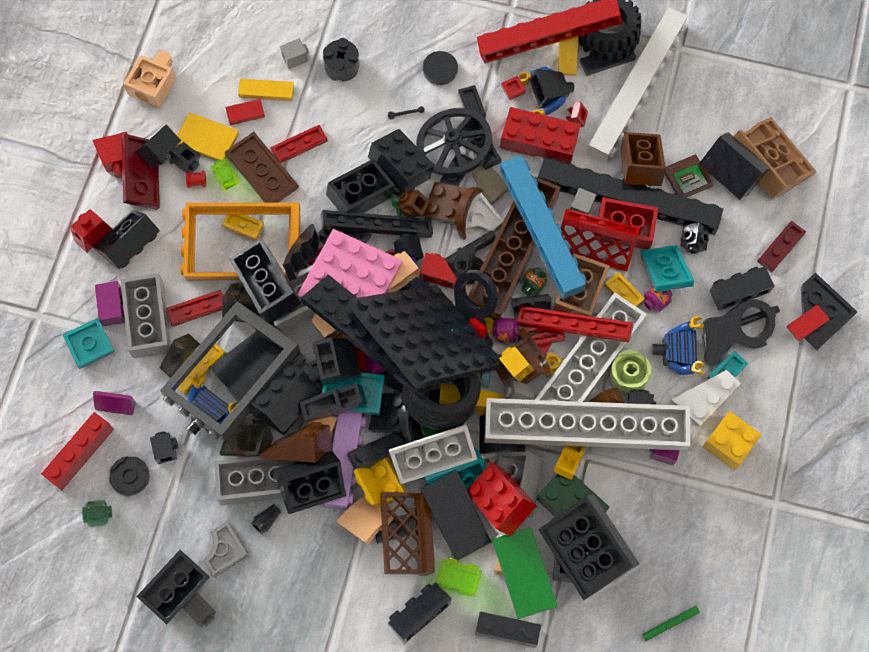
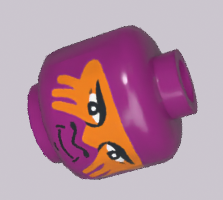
[644,286,673,312]
[492,318,521,343]

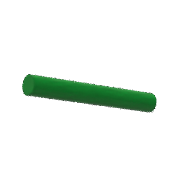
[642,606,700,641]

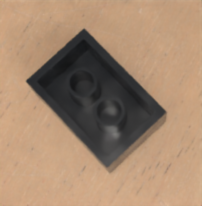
[368,129,435,194]
[699,132,770,200]
[326,158,395,213]

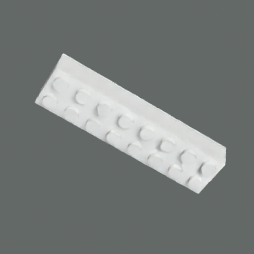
[535,293,647,402]

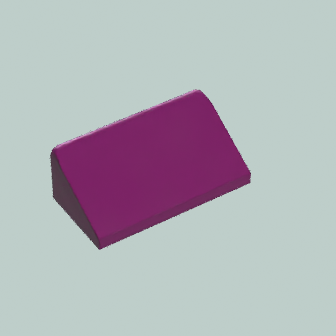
[93,391,136,415]

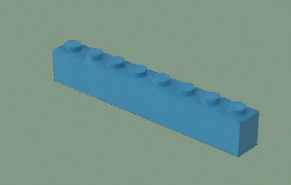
[500,155,587,299]

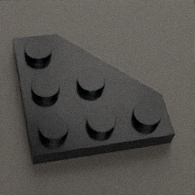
[801,272,858,350]

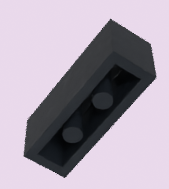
[710,266,775,311]
[475,611,541,648]

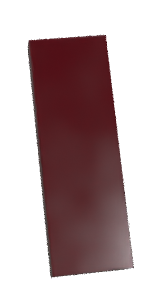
[757,220,806,273]

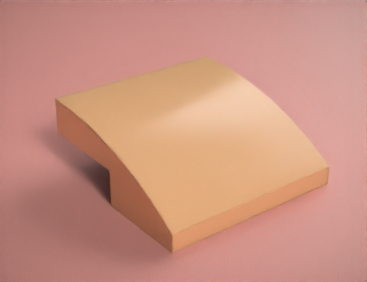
[336,496,394,545]

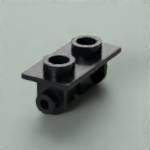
[511,294,552,317]

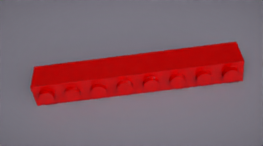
[477,0,623,64]

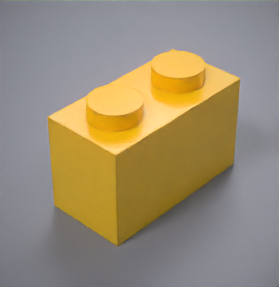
[499,346,534,382]

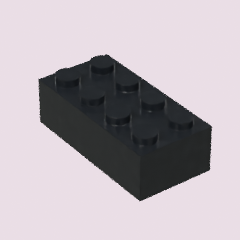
[229,238,302,324]

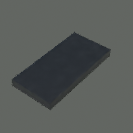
[420,470,491,561]

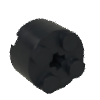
[323,38,360,82]

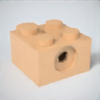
[123,50,176,108]

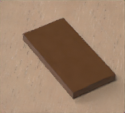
[225,131,299,203]

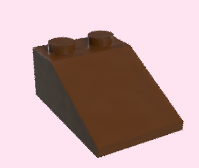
[259,422,331,463]

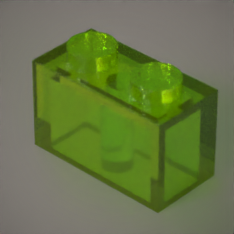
[436,558,482,598]

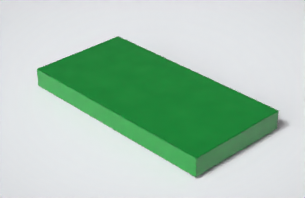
[492,527,558,619]

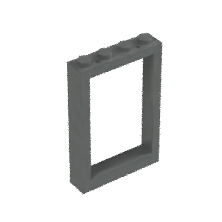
[160,302,300,442]

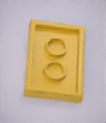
[176,112,239,163]

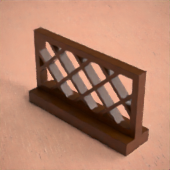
[380,492,435,576]

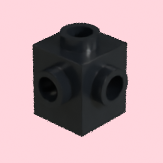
[680,223,709,254]

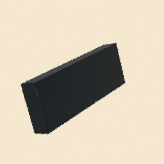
[580,50,636,76]
[463,121,502,170]

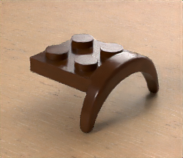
[423,182,483,240]
[495,326,552,387]

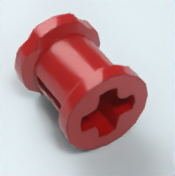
[186,170,207,188]

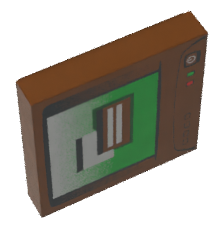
[665,154,713,198]

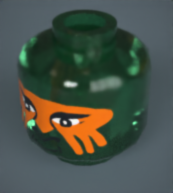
[519,267,548,296]

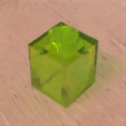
[210,158,239,192]

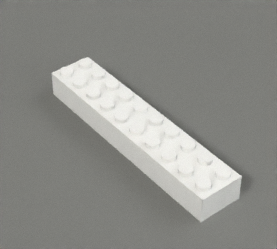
[485,398,690,450]

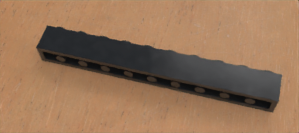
[538,158,724,235]

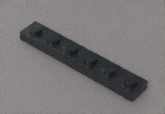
[321,210,433,238]

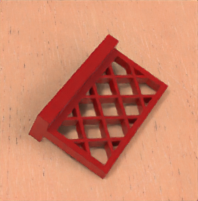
[561,209,640,271]

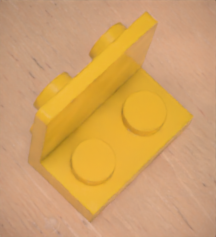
[353,458,407,506]

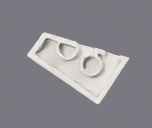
[671,370,741,427]

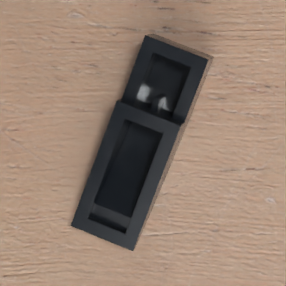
[300,383,367,422]

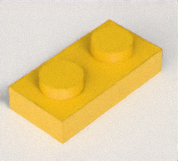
[222,215,265,241]
[604,272,645,307]

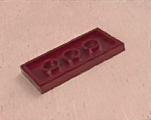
[121,133,160,210]

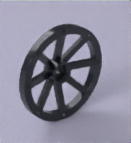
[416,108,493,176]

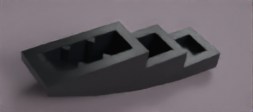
[283,224,320,281]

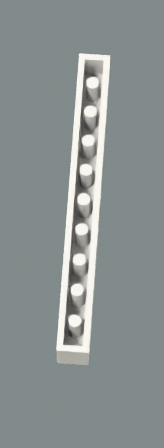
[587,7,688,162]

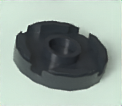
[423,51,458,85]
[109,456,150,496]

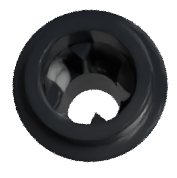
[251,504,281,534]

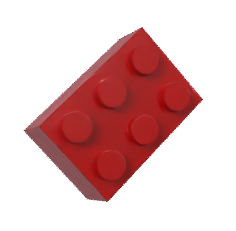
[596,198,658,250]
[467,462,537,536]

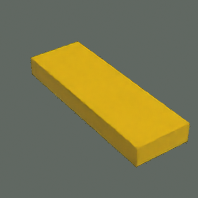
[238,78,294,101]
[178,344,226,395]

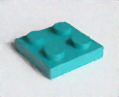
[63,318,115,369]

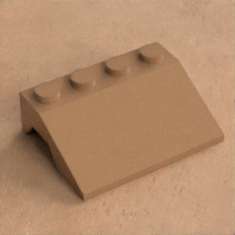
[734,117,816,200]

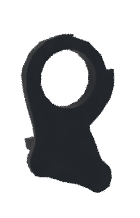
[454,270,498,348]
[702,299,776,365]

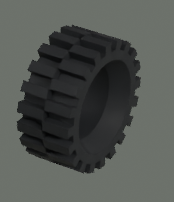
[578,0,642,61]

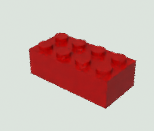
[500,107,581,164]

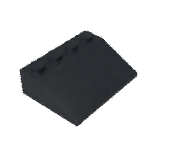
[209,322,307,403]
[538,494,640,601]

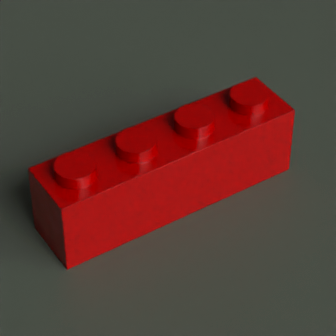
[41,412,114,491]

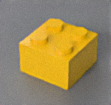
[702,411,762,470]

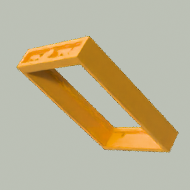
[180,203,301,281]

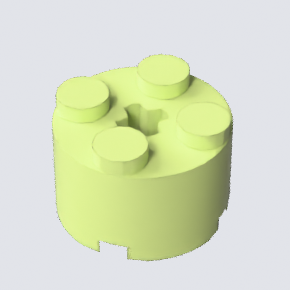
[609,350,651,394]

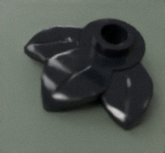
[450,247,484,284]

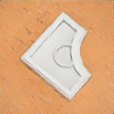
[466,193,504,232]

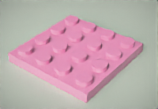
[297,229,403,299]

